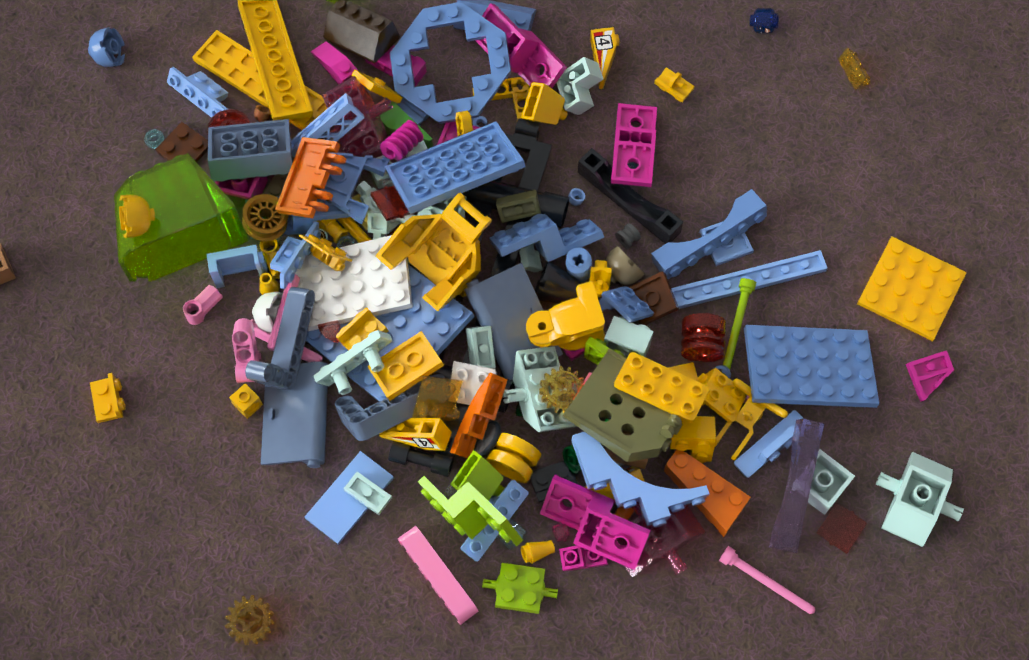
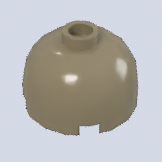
[605,245,645,285]

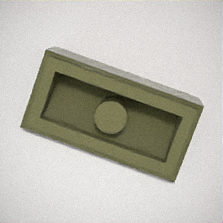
[496,190,541,223]

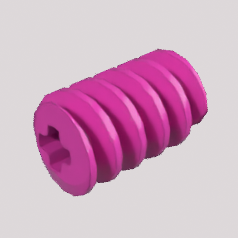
[380,120,424,161]

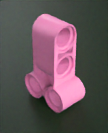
[232,318,261,383]

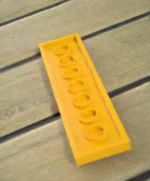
[237,0,313,121]

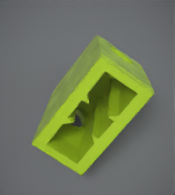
[450,450,505,501]

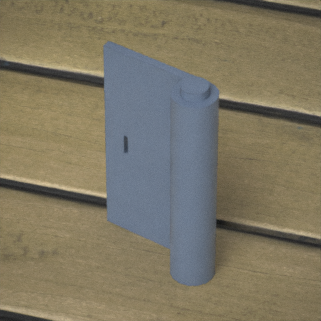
[464,263,563,380]
[261,362,328,468]

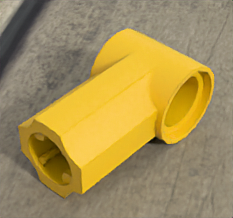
[259,239,281,279]

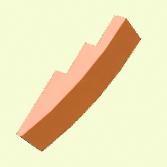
[450,373,507,459]

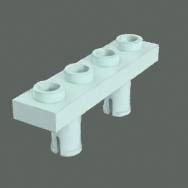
[313,330,393,395]

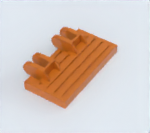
[275,137,347,218]

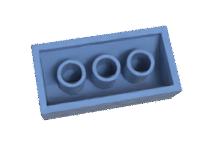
[453,0,536,31]

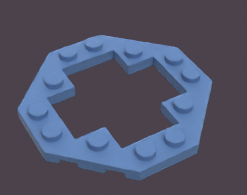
[390,2,512,124]

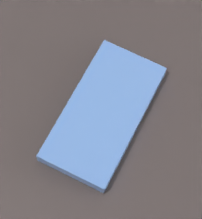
[305,451,394,545]

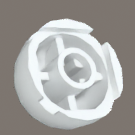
[252,292,283,333]

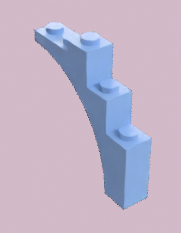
[571,432,710,527]

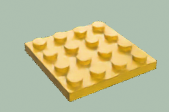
[857,236,967,341]

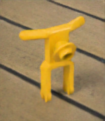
[715,378,788,461]

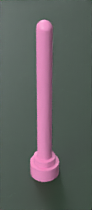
[719,546,815,614]

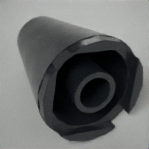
[534,261,582,304]

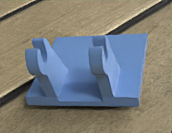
[599,286,654,323]

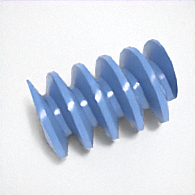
[565,247,592,282]

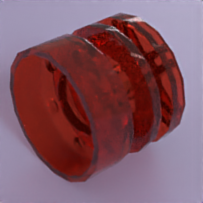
[681,313,726,362]

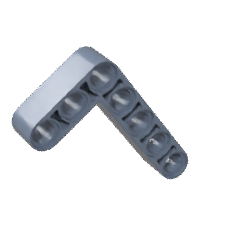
[245,287,315,390]
[334,374,450,441]

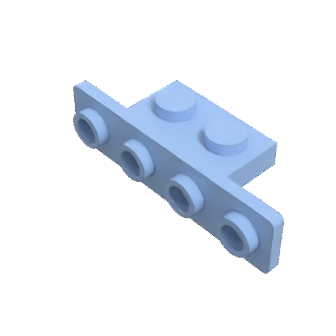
[167,67,229,125]
[270,221,321,289]
[734,410,809,478]
[460,480,529,561]

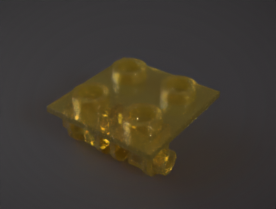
[412,376,463,421]

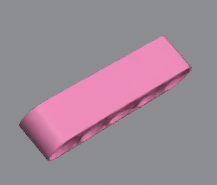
[398,526,479,625]

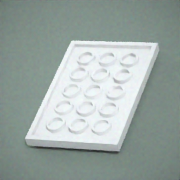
[295,235,413,331]

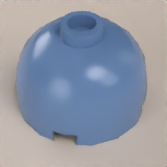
[88,27,125,67]

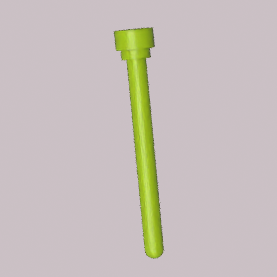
[721,278,757,375]

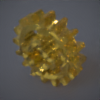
[539,366,584,413]
[225,595,275,645]

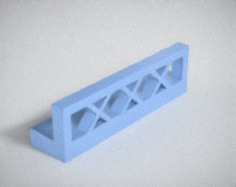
[291,93,365,158]

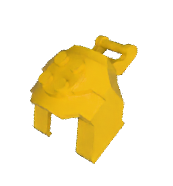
[376,192,492,311]

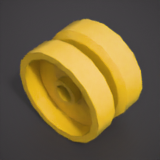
[486,433,541,484]

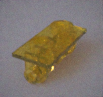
[838,48,870,90]

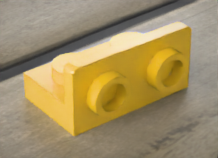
[336,307,389,351]
[90,373,126,423]

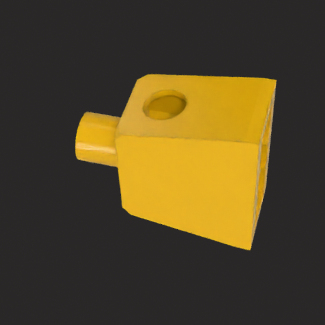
[521,82,568,125]

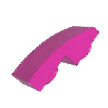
[559,545,609,571]

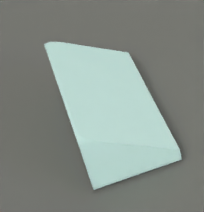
[466,326,496,368]

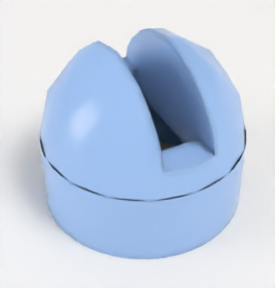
[568,188,585,206]

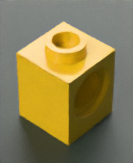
[229,383,263,419]

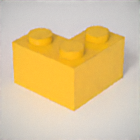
[670,416,716,463]

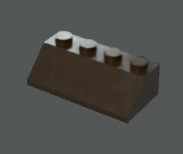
[323,0,401,63]

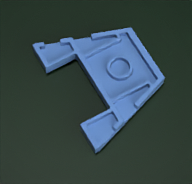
[316,152,390,224]

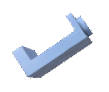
[207,245,268,288]

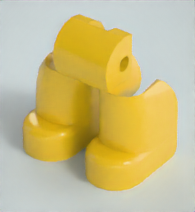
[526,281,605,351]

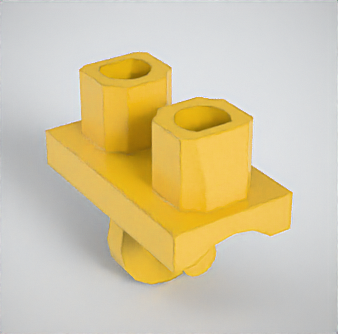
[654,67,695,103]
[589,260,612,297]

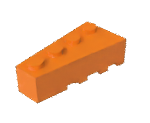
[664,449,751,537]

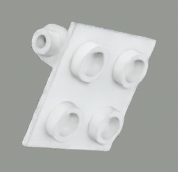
[448,361,497,405]

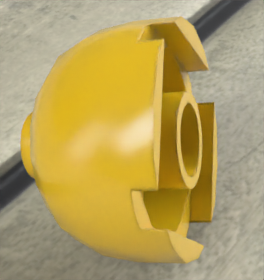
[119,195,155,238]

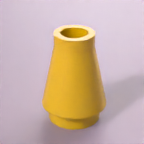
[259,273,280,295]
[521,540,555,564]

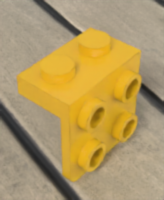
[696,367,746,423]

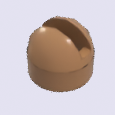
[254,105,271,122]

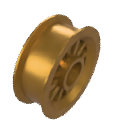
[242,194,288,241]

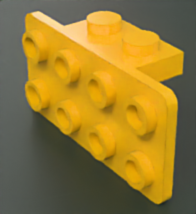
[614,352,709,423]

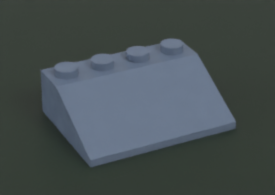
[208,119,293,182]

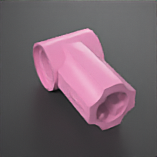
[183,285,223,325]

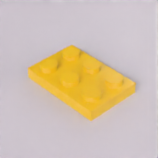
[367,331,444,401]

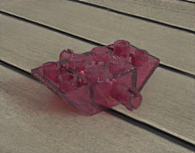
[321,76,393,157]
[617,502,705,578]

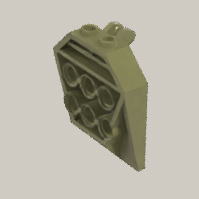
[563,348,683,462]

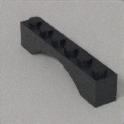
[577,148,683,244]

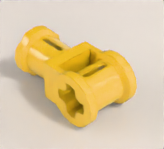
[317,219,348,244]

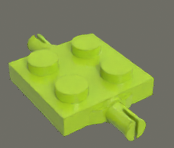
[482,563,558,614]

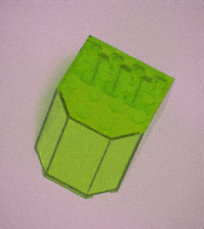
[114,153,248,282]

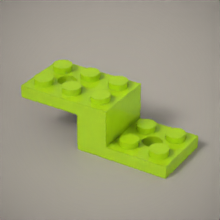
[418,476,523,546]

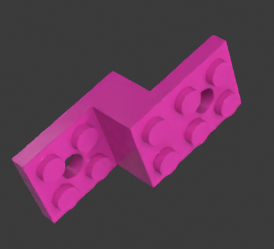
[475,3,567,88]
[611,103,657,187]
[540,475,651,570]

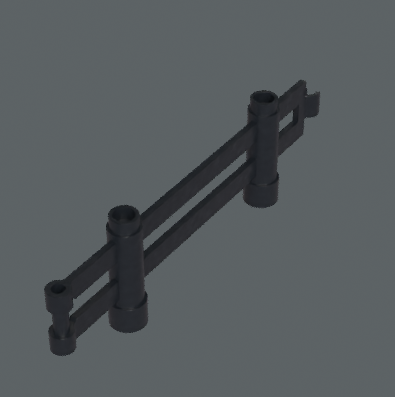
[388,118,570,477]

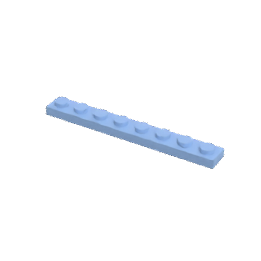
[671,250,827,309]

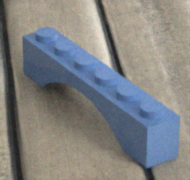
[651,189,767,279]

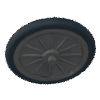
[474,421,501,457]

